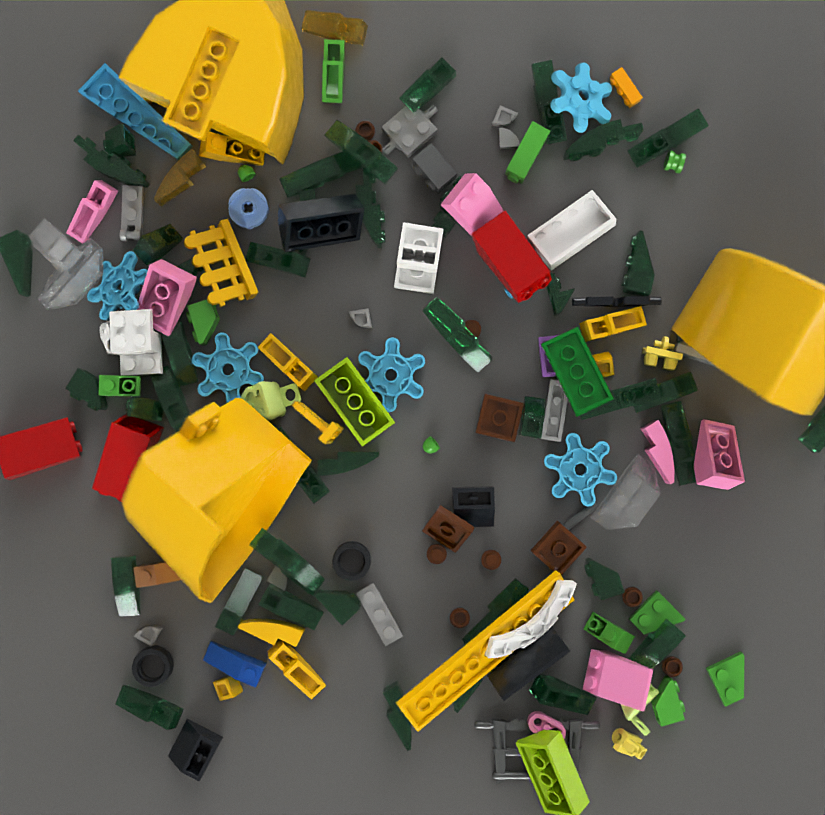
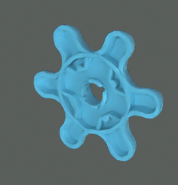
[550,63,612,133]
[87,251,148,321]
[192,332,264,403]
[358,337,425,412]
[544,433,617,506]

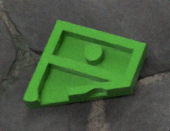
[628,590,686,634]
[706,651,744,707]

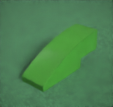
[322,39,345,103]

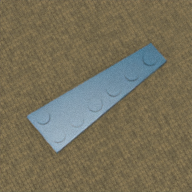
[78,63,193,160]

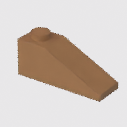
[134,561,181,588]

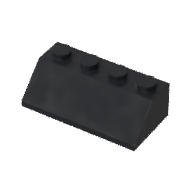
[278,194,364,252]
[487,627,570,701]

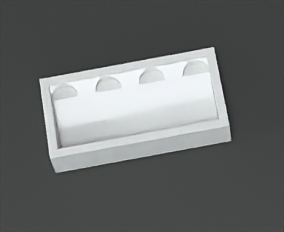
[527,190,617,271]

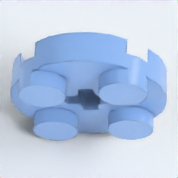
[228,188,269,229]

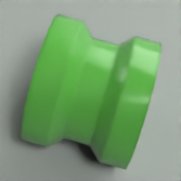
[663,150,686,174]

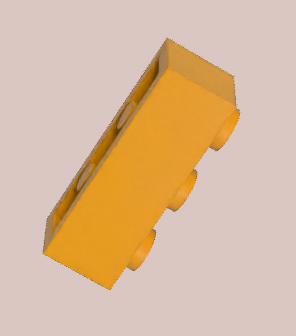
[609,67,643,108]

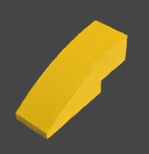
[579,306,647,342]
[258,333,318,391]
[238,619,306,647]
[267,640,326,700]

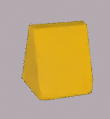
[592,352,614,377]
[213,676,243,701]

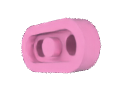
[527,711,566,739]

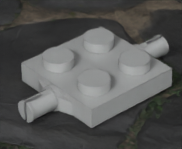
[382,101,438,158]

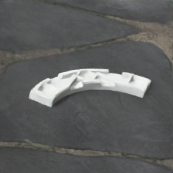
[485,580,577,659]

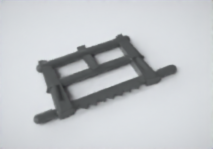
[474,718,600,784]

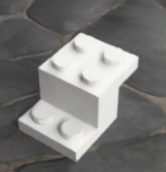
[394,222,444,294]
[109,309,163,376]

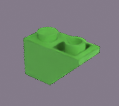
[186,300,220,346]
[99,375,141,397]
[584,612,635,654]
[651,676,686,727]

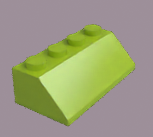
[314,357,395,447]
[516,730,590,815]

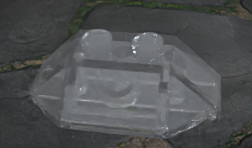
[38,238,103,310]
[591,454,661,530]

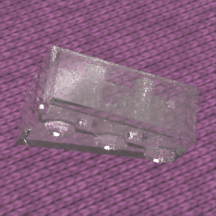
[29,218,87,275]

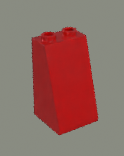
[472,211,552,303]
[92,413,164,502]
[0,417,83,480]

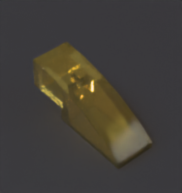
[301,10,368,45]
[154,149,205,206]

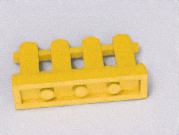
[184,219,259,307]
[292,400,345,444]

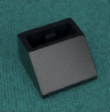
[452,486,495,527]
[168,719,223,782]

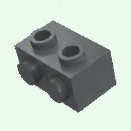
[412,143,457,194]

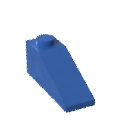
[203,641,267,687]

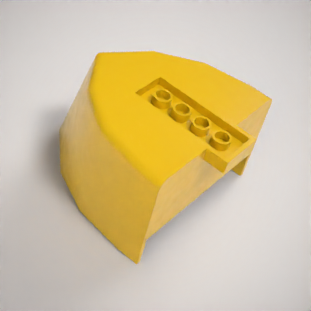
[118,0,304,164]
[671,248,825,415]
[122,398,312,603]

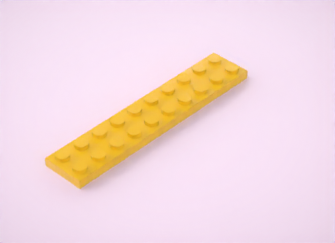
[396,570,575,732]

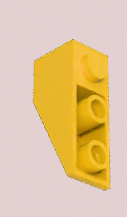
[199,132,265,166]

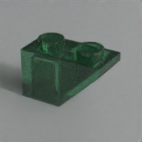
[133,224,183,266]
[65,368,108,411]
[125,396,165,421]
[519,396,545,439]
[584,558,625,600]

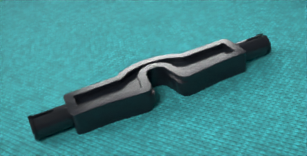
[572,296,662,307]

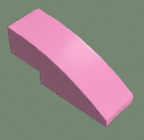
[66,180,118,244]
[640,420,674,484]

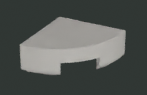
[492,105,518,127]
[498,128,520,149]
[349,308,372,329]
[267,562,288,591]
[134,625,163,647]

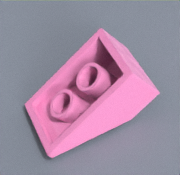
[440,173,504,236]
[137,259,197,336]
[694,419,745,490]
[583,649,653,711]

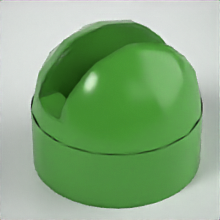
[238,164,256,182]
[423,436,440,454]

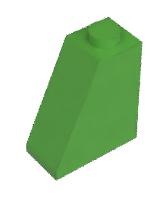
[505,121,550,184]

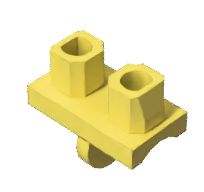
[642,336,683,371]
[612,728,647,760]

